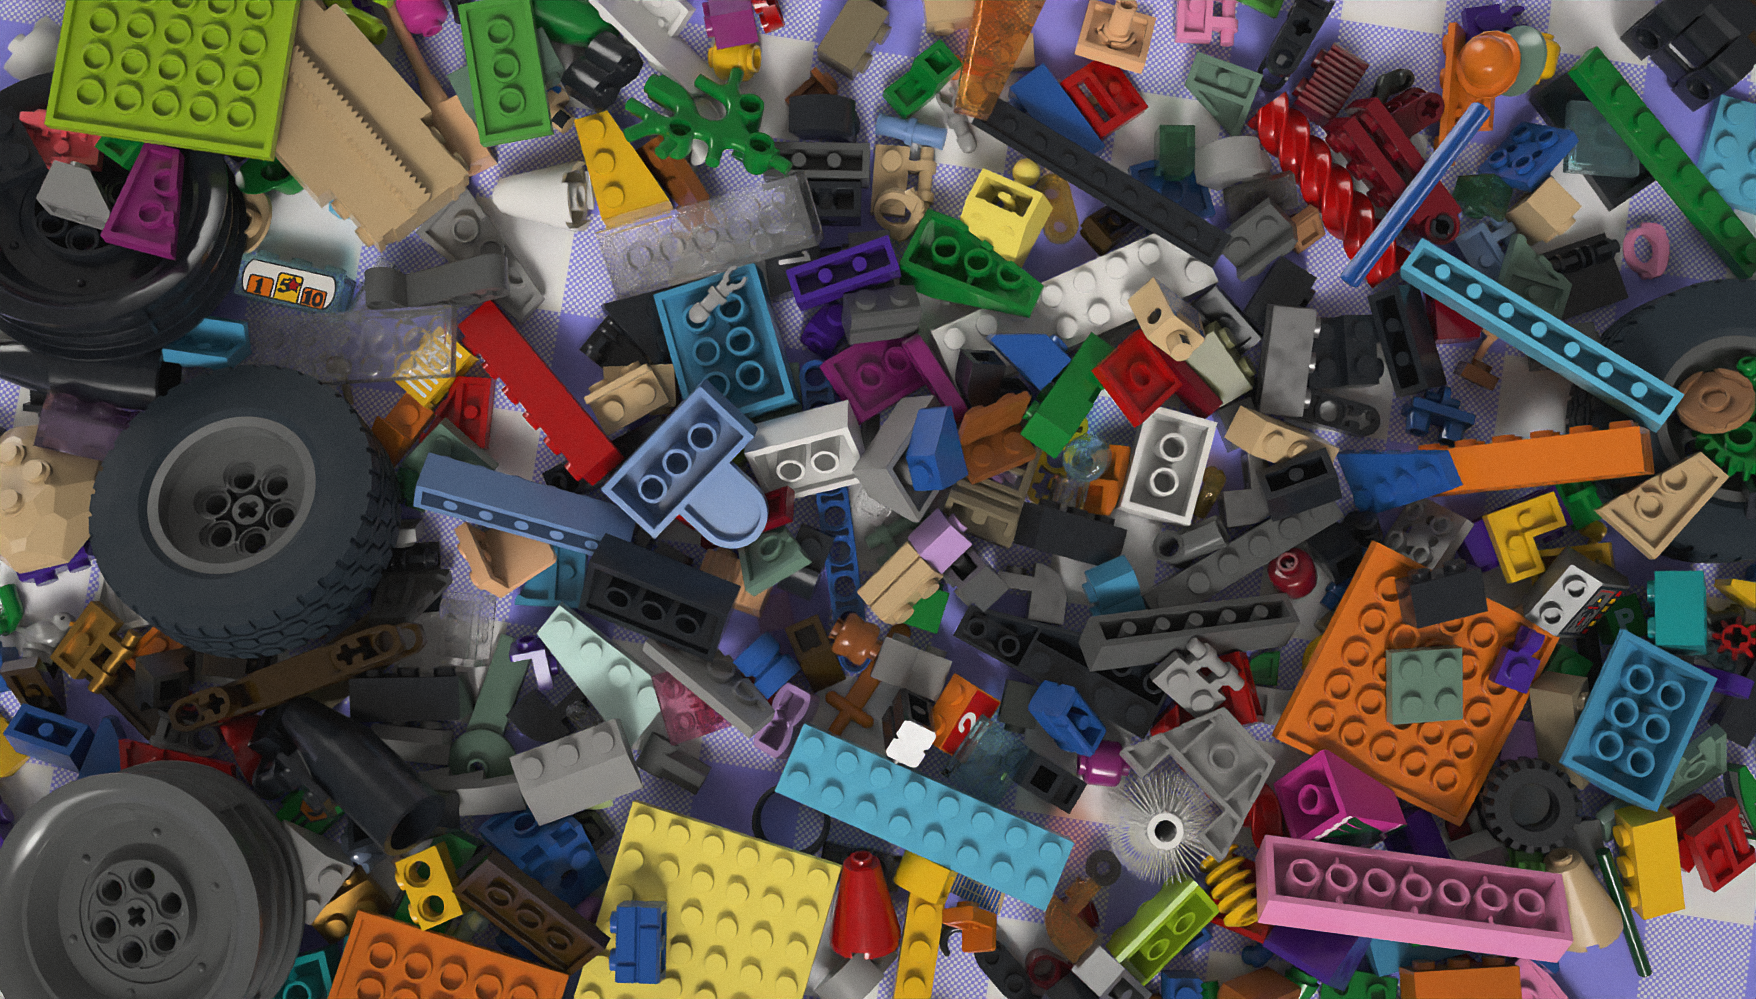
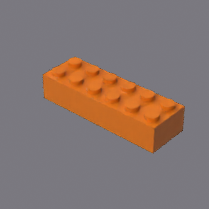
[1418,420,1655,498]

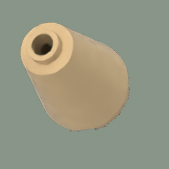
[1543,847,1623,953]

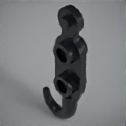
[939,925,1042,999]

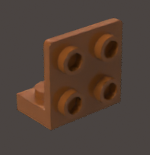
[958,391,1037,485]

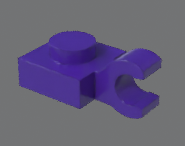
[1488,625,1545,694]

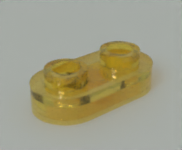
[1035,174,1079,244]

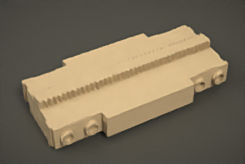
[275,0,469,253]

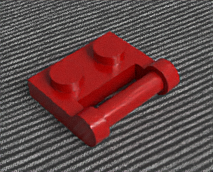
[1060,60,1149,141]
[1683,797,1756,893]

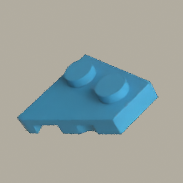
[515,545,588,608]

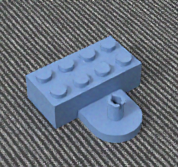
[601,378,769,549]

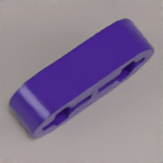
[1693,664,1754,700]

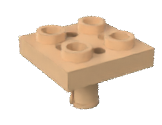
[1074,0,1156,74]

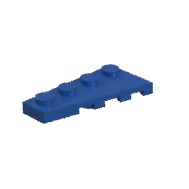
[1336,449,1463,514]

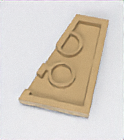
[1594,452,1729,560]

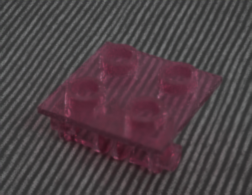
[650,671,732,746]

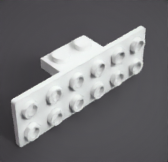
[588,0,726,98]

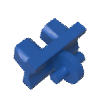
[1401,385,1476,447]

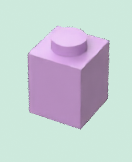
[907,508,972,574]

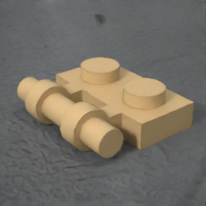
[870,144,937,218]

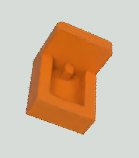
[942,901,997,953]

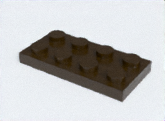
[452,849,611,977]

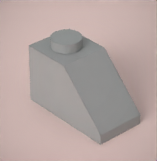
[36,160,113,230]

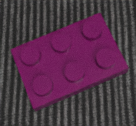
[820,337,926,425]

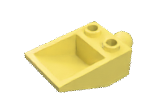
[960,158,1053,268]

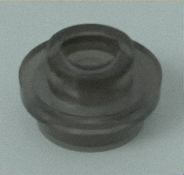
[1085,850,1121,886]

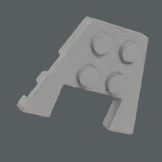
[1119,707,1276,863]

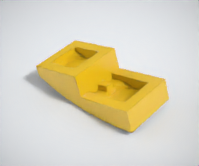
[1714,578,1756,613]

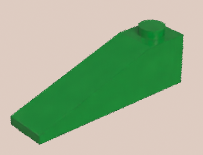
[899,208,1044,318]

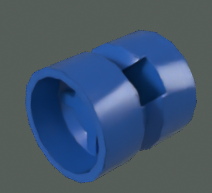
[733,631,801,700]

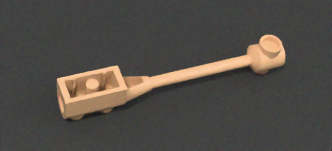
[381,2,498,177]

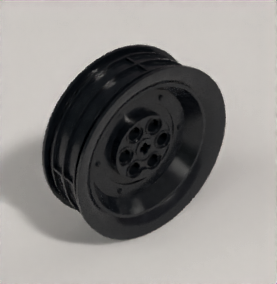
[0,71,249,362]

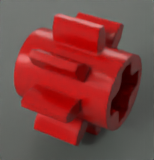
[1712,616,1756,662]

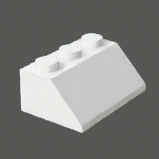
[744,400,865,499]

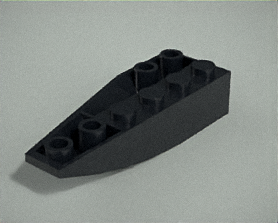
[953,605,1168,739]

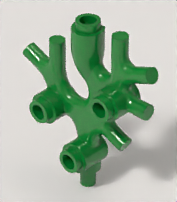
[624,67,793,175]

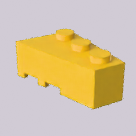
[574,110,674,229]

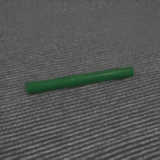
[1595,847,1652,977]

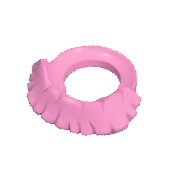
[1623,222,1670,280]

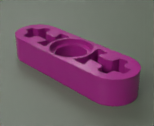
[901,333,968,426]

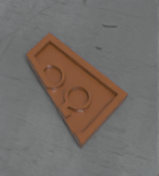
[635,135,726,234]

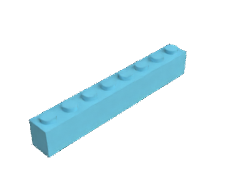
[1401,238,1685,433]

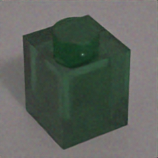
[1154,125,1195,181]

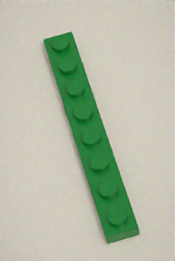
[1567,46,1756,280]

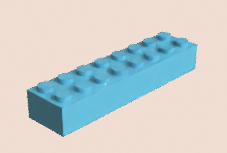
[775,721,1074,912]

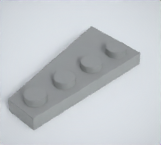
[415,186,545,325]
[642,638,776,739]

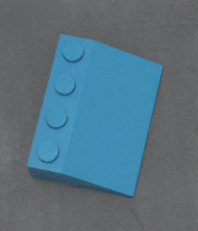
[653,262,801,419]
[1559,629,1717,812]

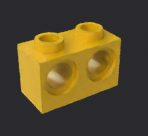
[395,841,471,931]

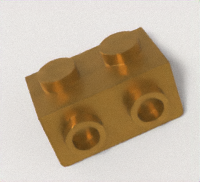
[311,864,392,945]

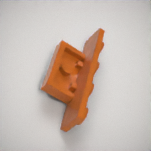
[1434,22,1495,166]

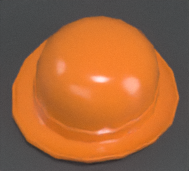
[1456,30,1521,99]

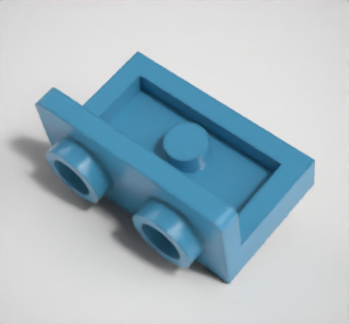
[162,316,252,370]

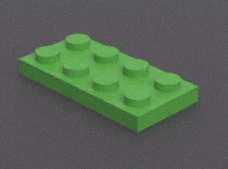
[458,0,554,147]

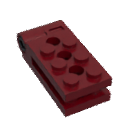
[1322,97,1462,245]

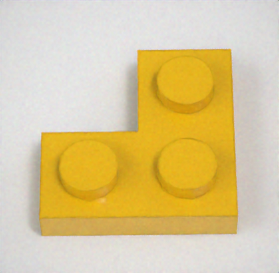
[1482,491,1567,583]

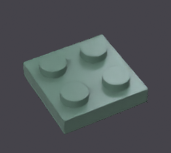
[1386,645,1463,725]

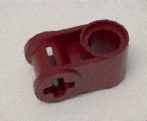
[1383,87,1445,139]
[1025,947,1084,990]

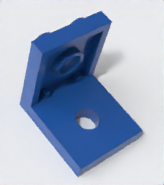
[477,805,609,909]

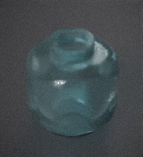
[1062,433,1112,482]

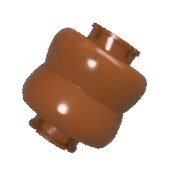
[828,613,883,666]

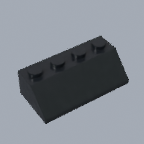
[578,533,741,662]

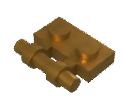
[49,601,142,695]

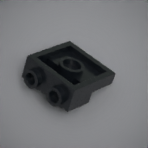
[1307,315,1384,389]

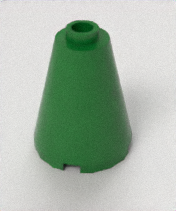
[532,0,620,48]

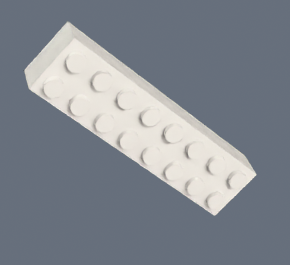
[930,233,1219,399]

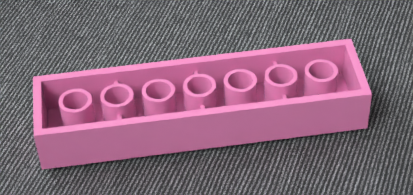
[1255,835,1573,963]

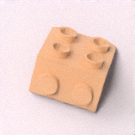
[454,522,557,598]

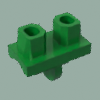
[1548,481,1603,532]

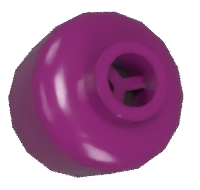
[1076,739,1130,787]

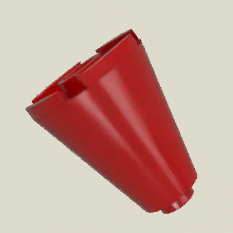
[829,851,901,960]

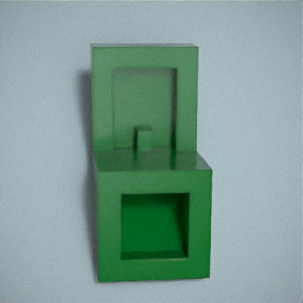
[882,39,963,119]

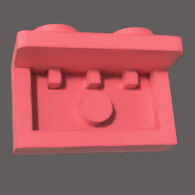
[19,109,104,172]

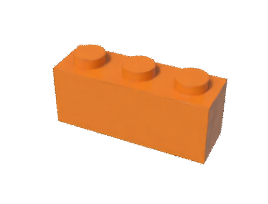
[1399,955,1522,999]

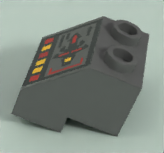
[1521,545,1630,639]

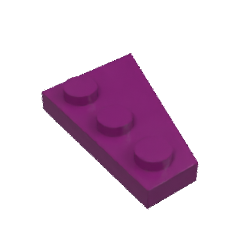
[100,142,185,261]

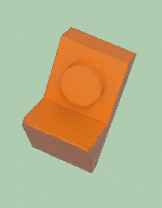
[371,392,436,468]

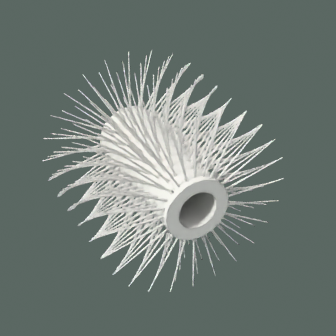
[1100,766,1218,885]

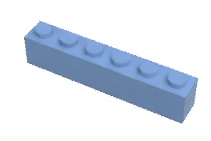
[413,452,636,556]

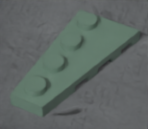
[1595,723,1727,843]

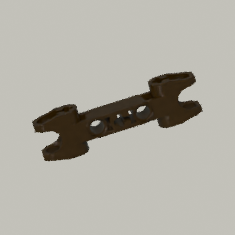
[168,622,428,732]

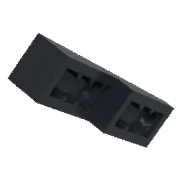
[1707,645,1756,749]

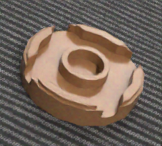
[1676,368,1756,434]

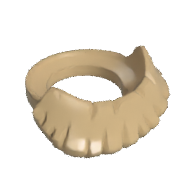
[873,187,925,242]

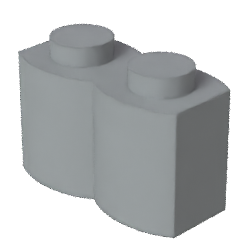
[870,632,952,701]

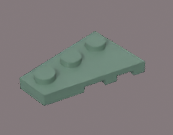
[738,525,812,596]

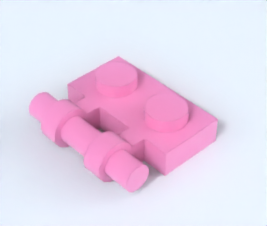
[1175,0,1238,47]

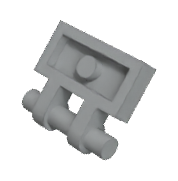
[1149,637,1245,719]

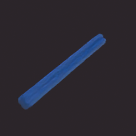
[1340,102,1490,288]

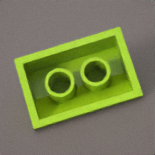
[1105,871,1219,986]

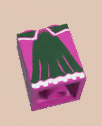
[1273,749,1407,848]

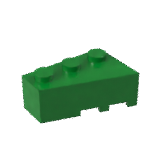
[1020,332,1115,459]

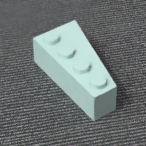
[537,602,674,748]

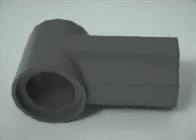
[1152,515,1230,569]
[635,732,712,795]

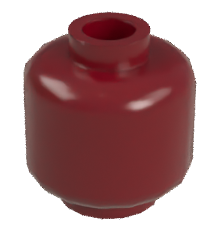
[1267,547,1318,599]

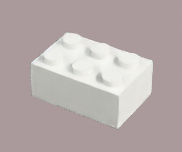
[1115,407,1218,528]

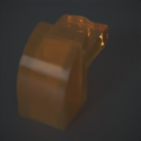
[1043,875,1101,964]

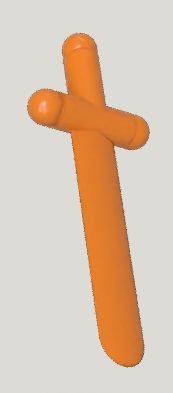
[825,623,911,736]

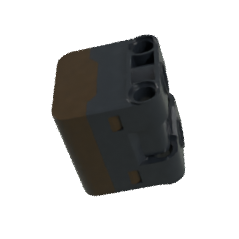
[1619,0,1756,112]

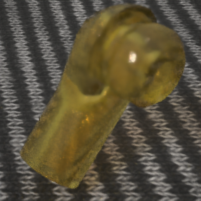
[1193,466,1226,519]

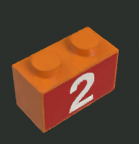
[932,673,1001,763]

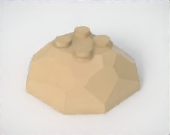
[0,423,106,574]

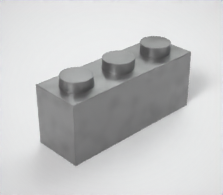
[1254,304,1321,417]

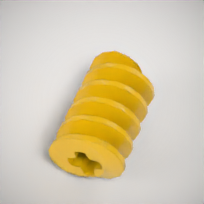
[1199,844,1258,927]

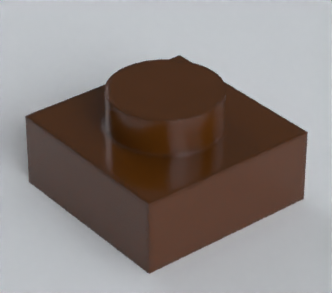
[1453,358,1500,391]

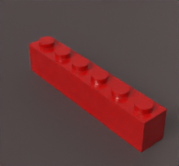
[457,300,625,486]

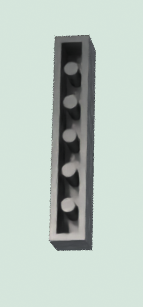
[1141,501,1345,610]
[1078,593,1300,672]

